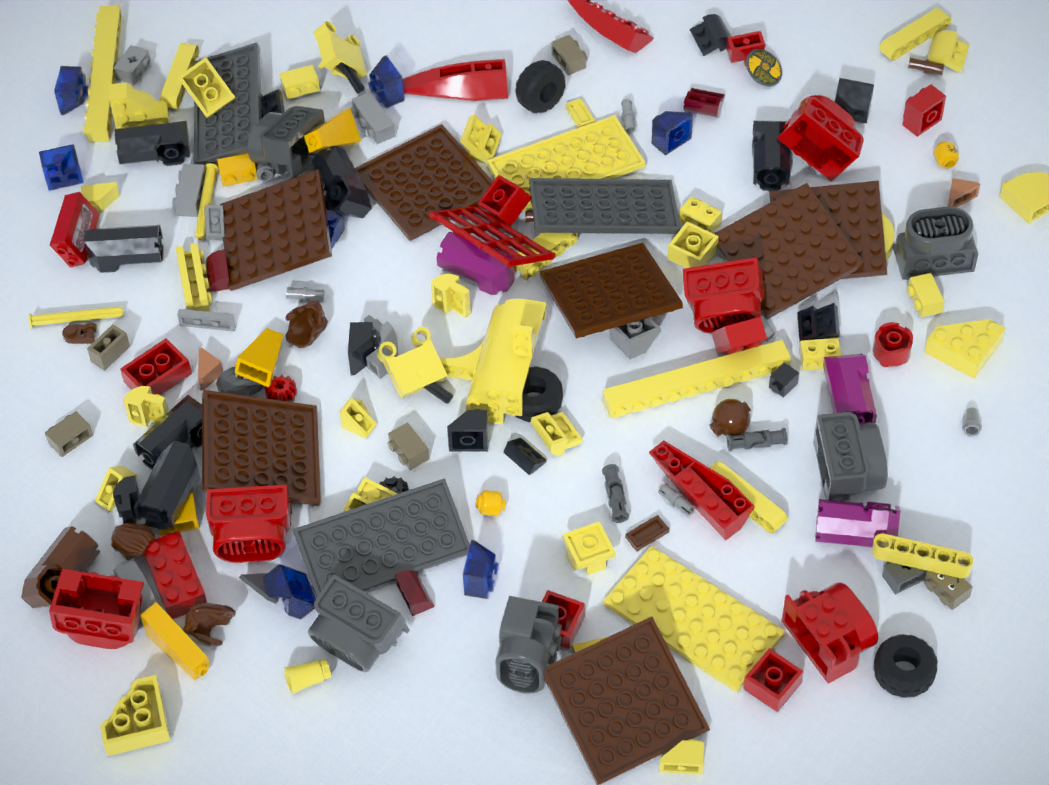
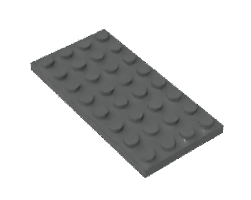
[194,43,262,166]
[529,178,681,234]
[293,478,472,597]

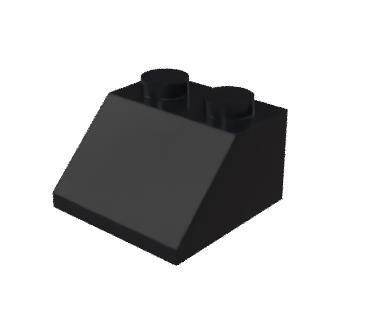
[834,78,874,124]
[348,322,379,375]
[447,409,488,452]

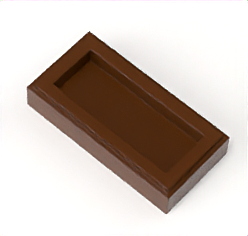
[625,515,669,551]

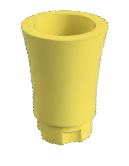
[284,659,331,695]

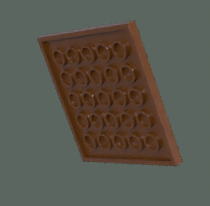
[355,124,493,241]
[220,169,332,291]
[769,181,887,279]
[714,183,864,319]
[539,243,683,338]
[202,390,321,506]
[544,616,710,785]

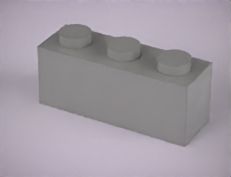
[351,92,396,144]
[172,164,206,217]

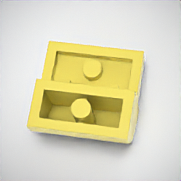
[927,31,969,73]
[460,114,502,162]
[431,274,471,318]
[123,386,169,427]
[531,412,583,456]
[343,477,398,511]

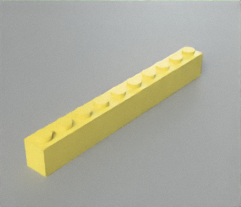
[83,5,122,142]
[603,340,791,419]

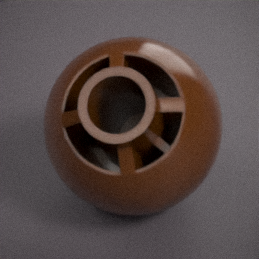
[709,399,751,437]

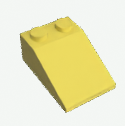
[178,57,235,118]

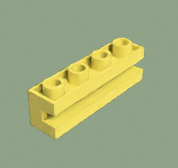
[514,233,578,281]
[176,243,212,311]

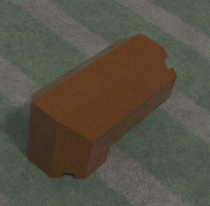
[21,526,100,608]

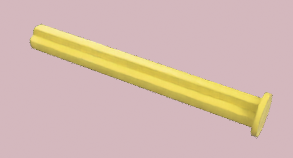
[195,163,219,240]
[29,306,123,328]

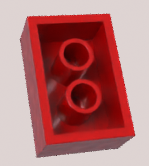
[711,317,767,356]
[120,338,192,395]

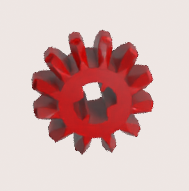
[264,374,297,402]

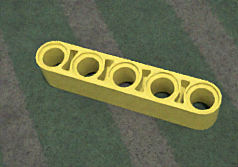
[879,8,952,61]
[160,43,199,109]
[709,461,788,534]
[872,534,974,578]

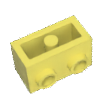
[279,65,320,99]
[679,196,722,233]
[906,273,944,317]
[799,338,841,370]

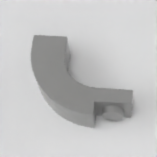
[364,315,398,379]
[113,559,157,618]

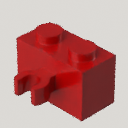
[726,31,765,66]

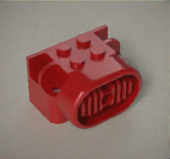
[777,95,864,182]
[683,257,765,334]
[206,484,292,563]
[49,569,144,649]
[781,582,878,684]

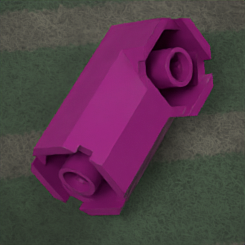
[436,232,514,295]
[823,353,877,423]
[815,499,901,548]

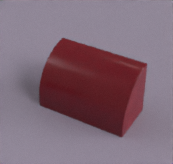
[205,249,230,292]
[395,570,435,616]

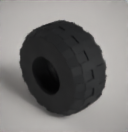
[515,60,566,114]
[515,366,563,422]
[873,634,938,698]

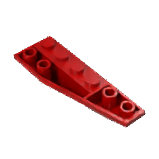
[568,0,654,53]
[403,59,508,101]
[649,441,755,540]

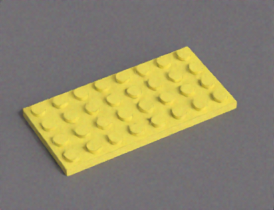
[487,115,646,212]
[603,546,785,692]

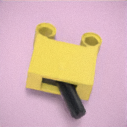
[313,21,367,94]
[377,327,453,404]

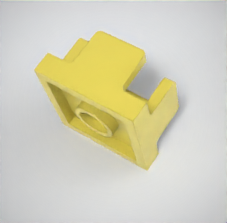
[562,521,616,575]

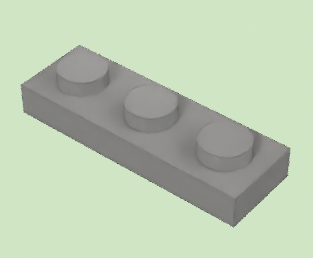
[177,309,236,331]

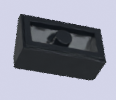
[504,438,547,475]

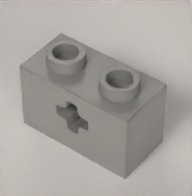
[114,45,151,85]

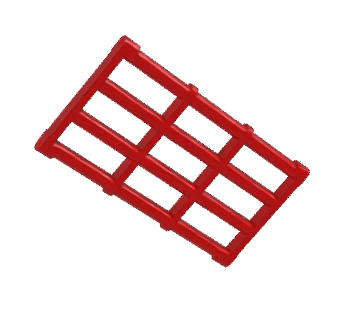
[429,205,556,267]

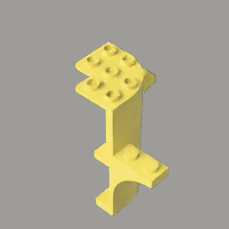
[440,299,547,424]

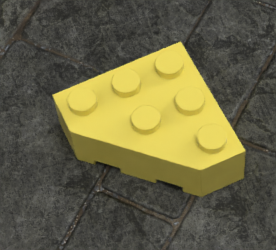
[109,83,170,129]
[924,319,1006,379]
[100,675,171,756]

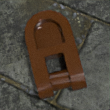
[62,322,97,344]

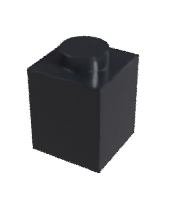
[769,362,799,398]

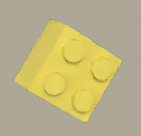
[667,222,719,268]

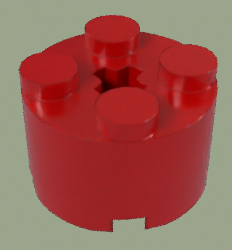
[873,322,913,367]

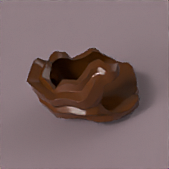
[285,301,328,348]
[111,522,155,561]
[183,603,236,646]

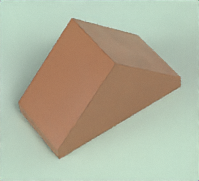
[948,178,980,207]
[198,348,223,390]

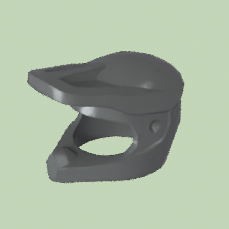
[216,367,263,396]

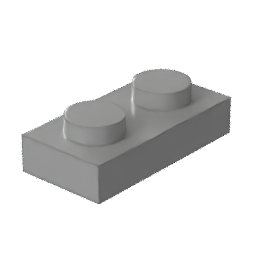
[204,205,225,240]

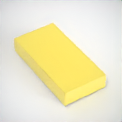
[565,98,596,128]

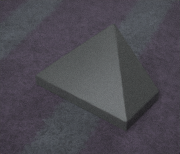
[239,573,278,604]

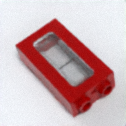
[50,191,100,268]

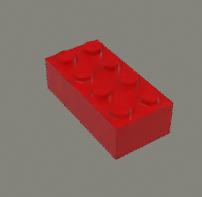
[144,531,207,619]

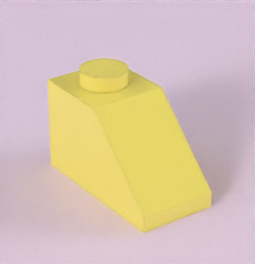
[81,182,120,212]
[95,466,137,511]
[659,739,704,775]

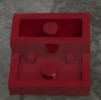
[683,88,725,118]

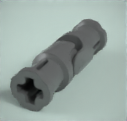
[727,428,788,451]
[602,464,629,523]

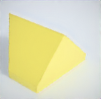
[339,397,377,438]

